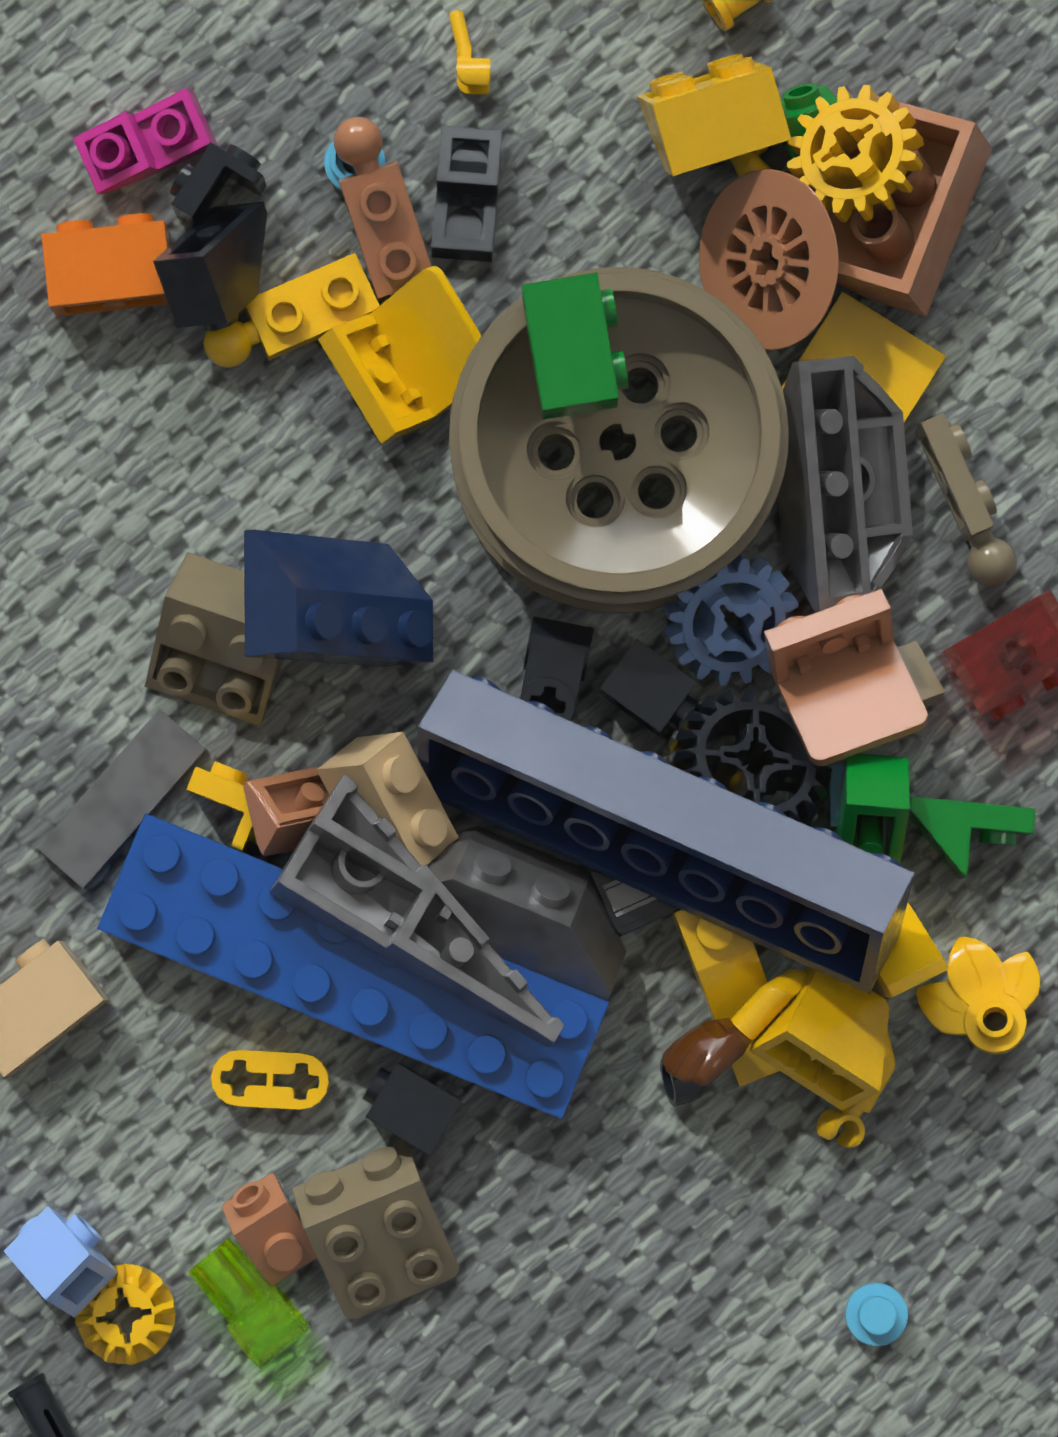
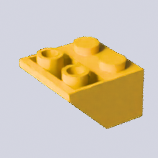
[637,53,791,176]

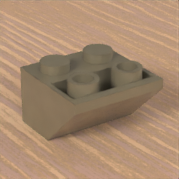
[144,552,284,726]

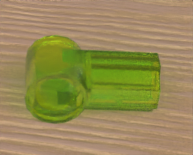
[188,1236,310,1369]

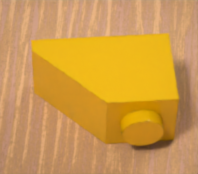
[874,903,949,998]

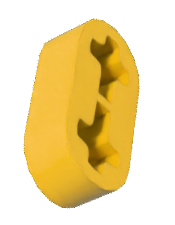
[211,1050,330,1110]

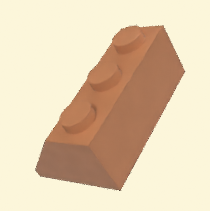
[802,96,992,317]

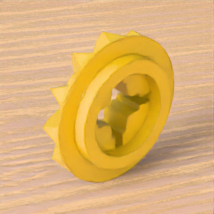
[75,1264,176,1365]

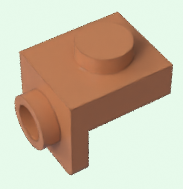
[222,1173,317,1287]

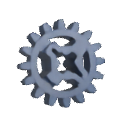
[663,552,799,686]

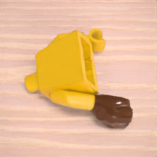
[662,966,896,1148]

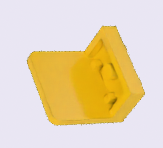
[318,266,482,444]

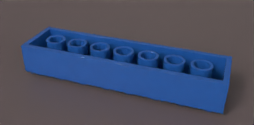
[97,813,609,1119]

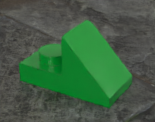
[909,796,1036,879]

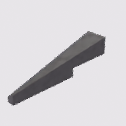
[269,774,564,1047]

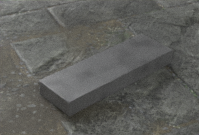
[37,708,207,889]

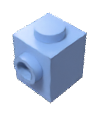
[4,1206,118,1318]

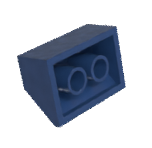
[244,529,433,667]

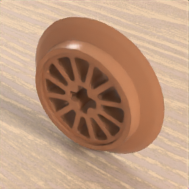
[699,169,839,350]

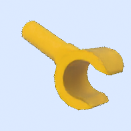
[449,10,491,95]

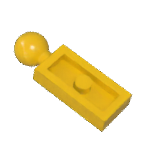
[203,253,380,368]

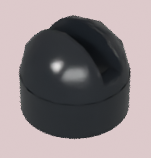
[660,1058,708,1107]

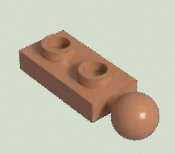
[334,117,431,298]

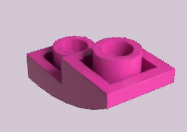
[73,88,218,195]

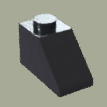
[153,201,267,331]

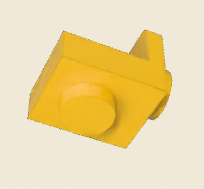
[186,761,257,854]

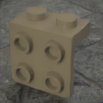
[292,1141,459,1319]

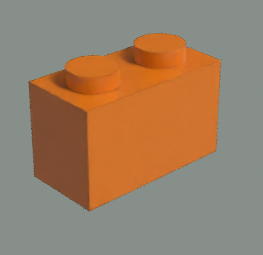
[41,213,171,317]

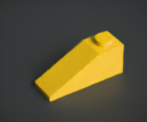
[671,910,779,1087]

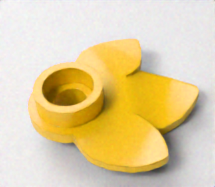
[916,936,1040,1054]

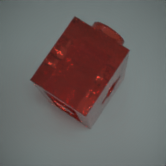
[937,590,1058,722]

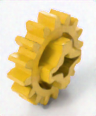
[787,85,924,222]

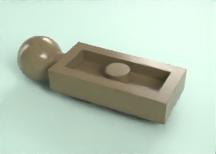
[915,413,1017,587]

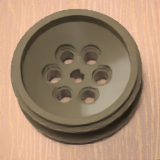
[449,267,789,613]

